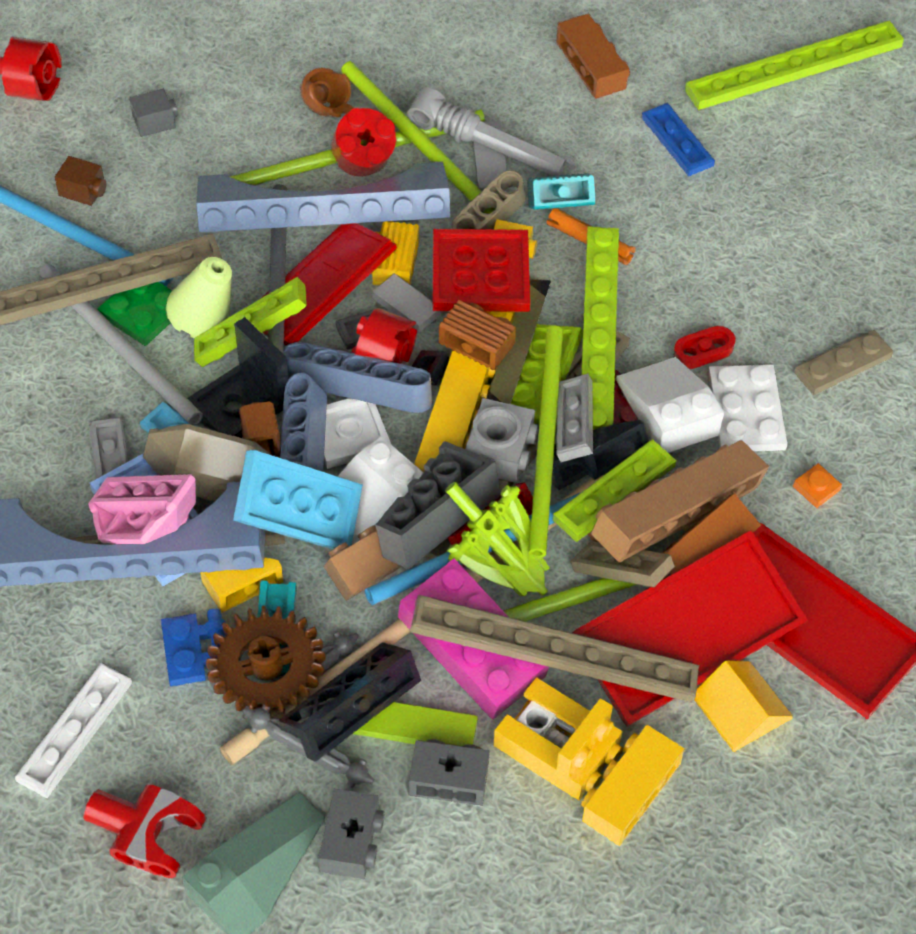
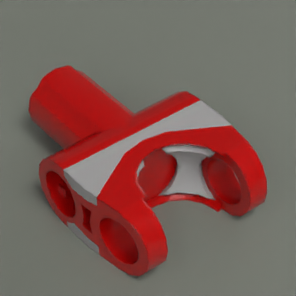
[84,784,206,878]

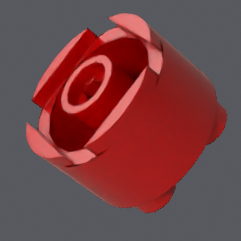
[0,37,62,101]
[331,108,396,177]
[351,308,417,364]

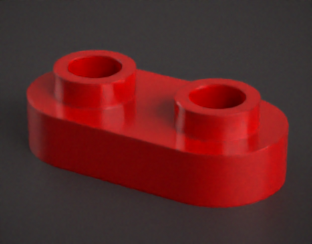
[673,326,736,369]

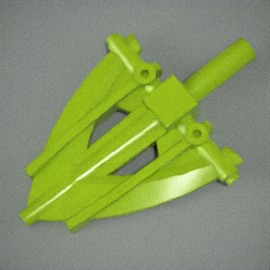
[445,482,550,596]

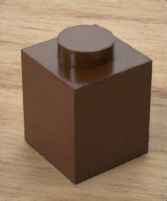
[54,156,107,206]

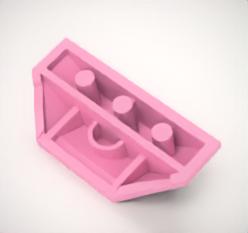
[88,474,196,544]

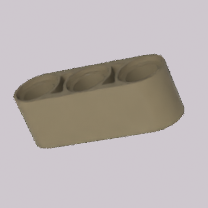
[451,170,527,229]

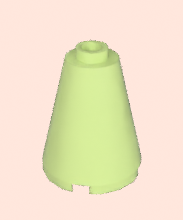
[166,257,232,338]

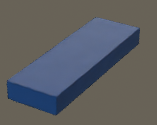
[642,103,715,176]

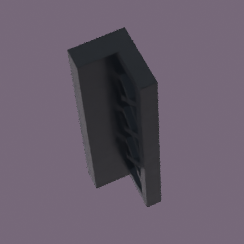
[277,642,421,762]

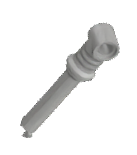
[407,87,576,176]

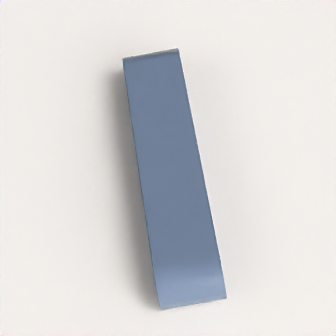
[284,342,433,413]
[280,372,327,472]

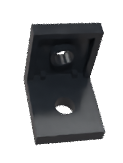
[187,317,288,438]

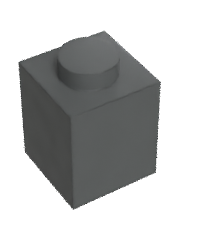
[129,88,178,137]

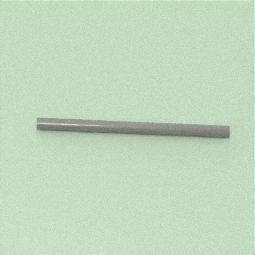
[39,264,203,425]

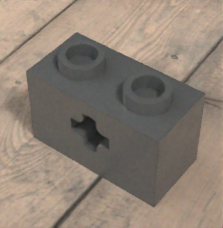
[409,739,490,806]
[318,788,385,880]

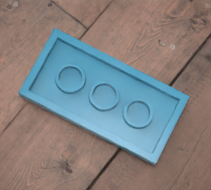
[233,450,363,549]

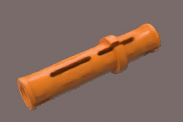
[547,208,635,266]

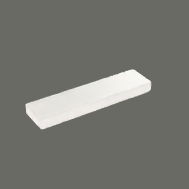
[15,663,132,798]

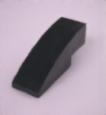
[552,420,649,490]

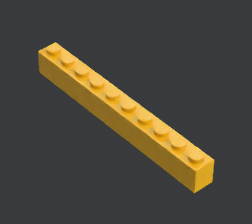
[414,219,537,472]

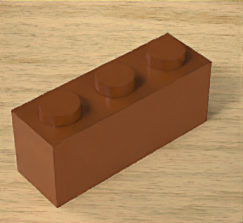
[556,13,630,99]
[662,493,761,580]

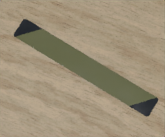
[487,280,551,404]

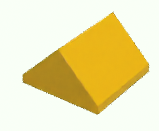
[694,660,793,752]

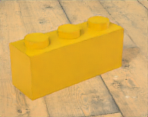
[581,725,684,846]

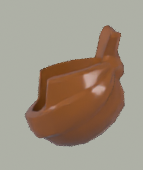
[300,68,354,117]

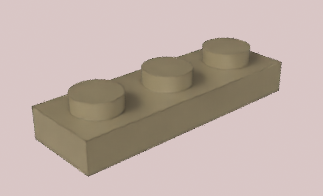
[794,330,893,396]
[570,541,675,587]

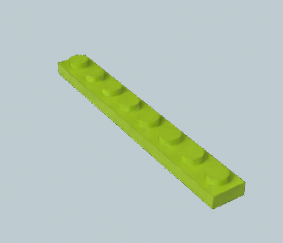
[685,20,904,110]
[581,226,619,430]

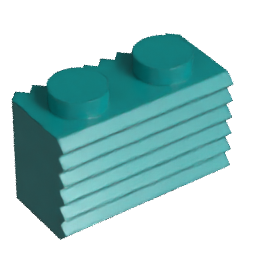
[527,173,596,210]

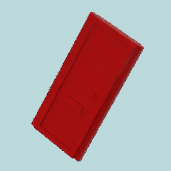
[260,223,397,346]

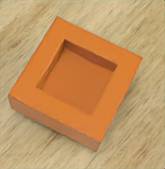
[793,463,842,508]

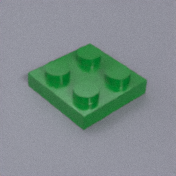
[97,282,172,347]

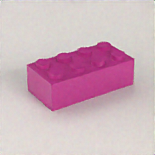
[398,559,549,720]

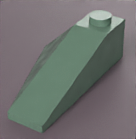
[182,793,325,934]

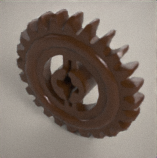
[205,605,326,714]

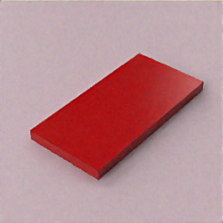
[753,523,916,720]
[572,530,808,727]

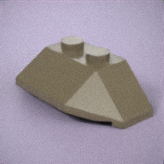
[143,424,270,501]

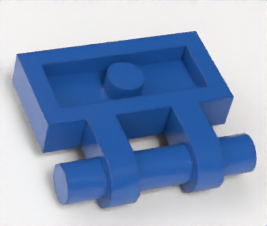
[161,609,226,687]

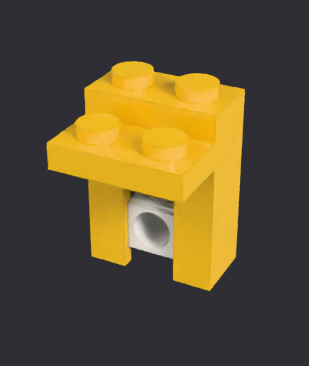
[494,677,623,801]

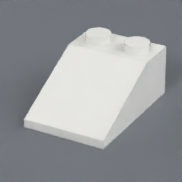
[616,357,724,453]
[338,436,424,545]

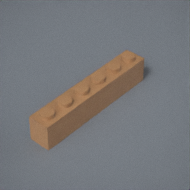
[591,440,769,563]

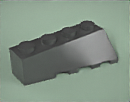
[375,441,501,569]

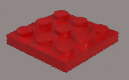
[433,229,530,312]

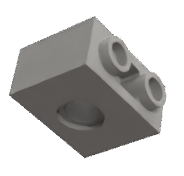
[465,398,539,483]

